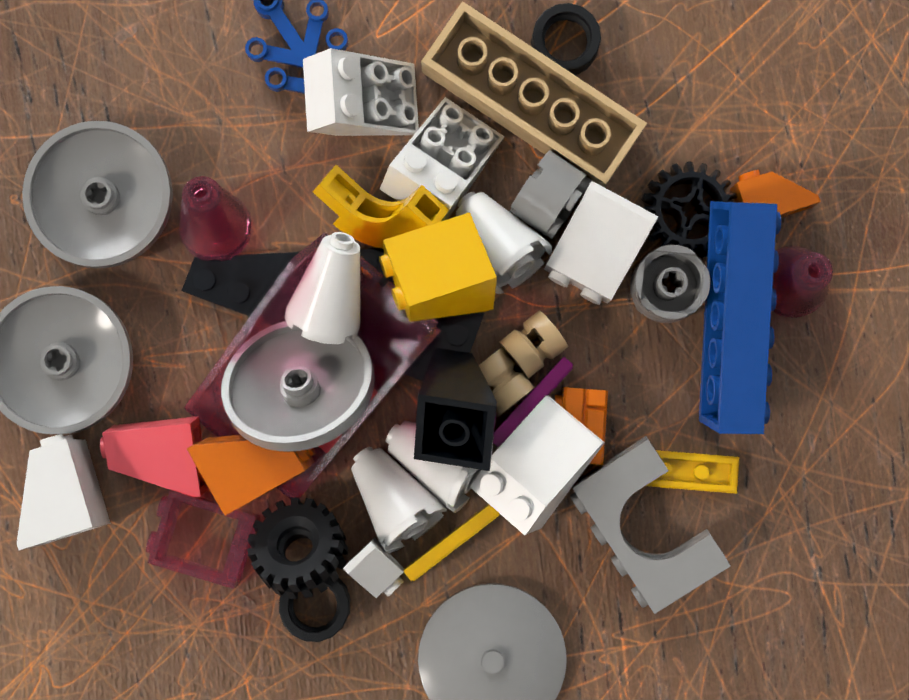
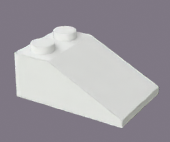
[469,396,605,535]

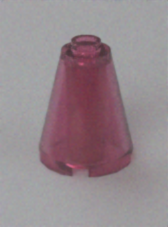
[179,176,252,261]
[773,245,833,318]

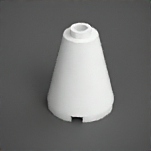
[456,192,552,294]
[285,232,360,344]
[386,421,481,513]
[351,447,447,553]

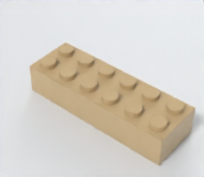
[421,1,647,188]

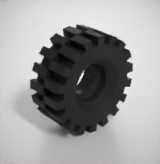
[247,497,348,599]

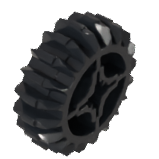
[641,161,737,259]

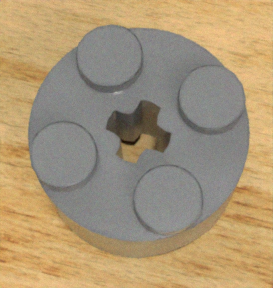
[509,150,592,239]
[630,245,710,323]

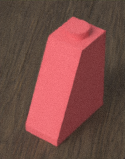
[100,416,208,497]

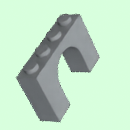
[570,436,731,614]

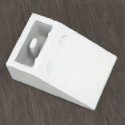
[303,48,419,136]
[380,97,505,221]

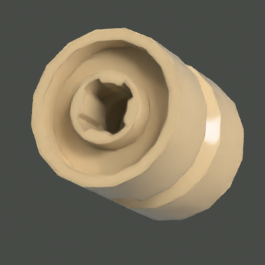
[499,310,569,379]
[479,347,535,417]

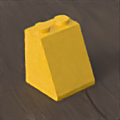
[379,212,497,322]

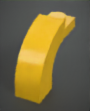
[312,165,449,249]

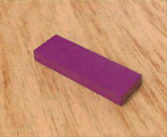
[493,357,573,447]

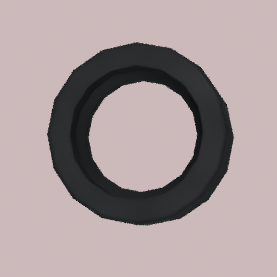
[531,3,601,76]
[279,578,351,642]

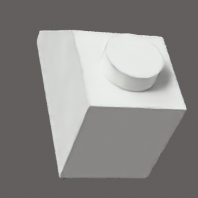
[343,537,404,598]

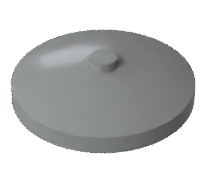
[22,121,173,269]
[0,286,133,435]
[221,321,375,452]
[418,583,567,700]

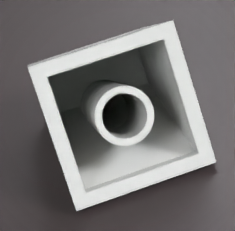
[544,181,658,305]
[17,434,111,550]

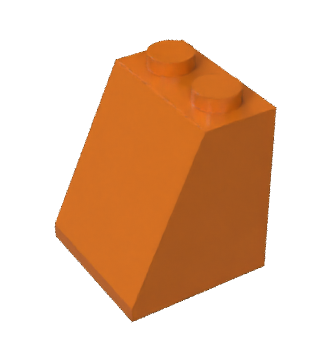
[187,435,315,516]

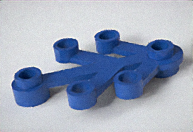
[245,0,348,94]

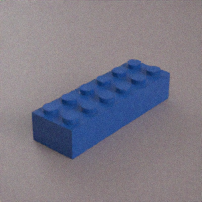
[699,201,781,434]

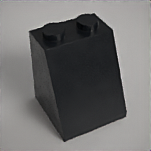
[414,348,497,471]

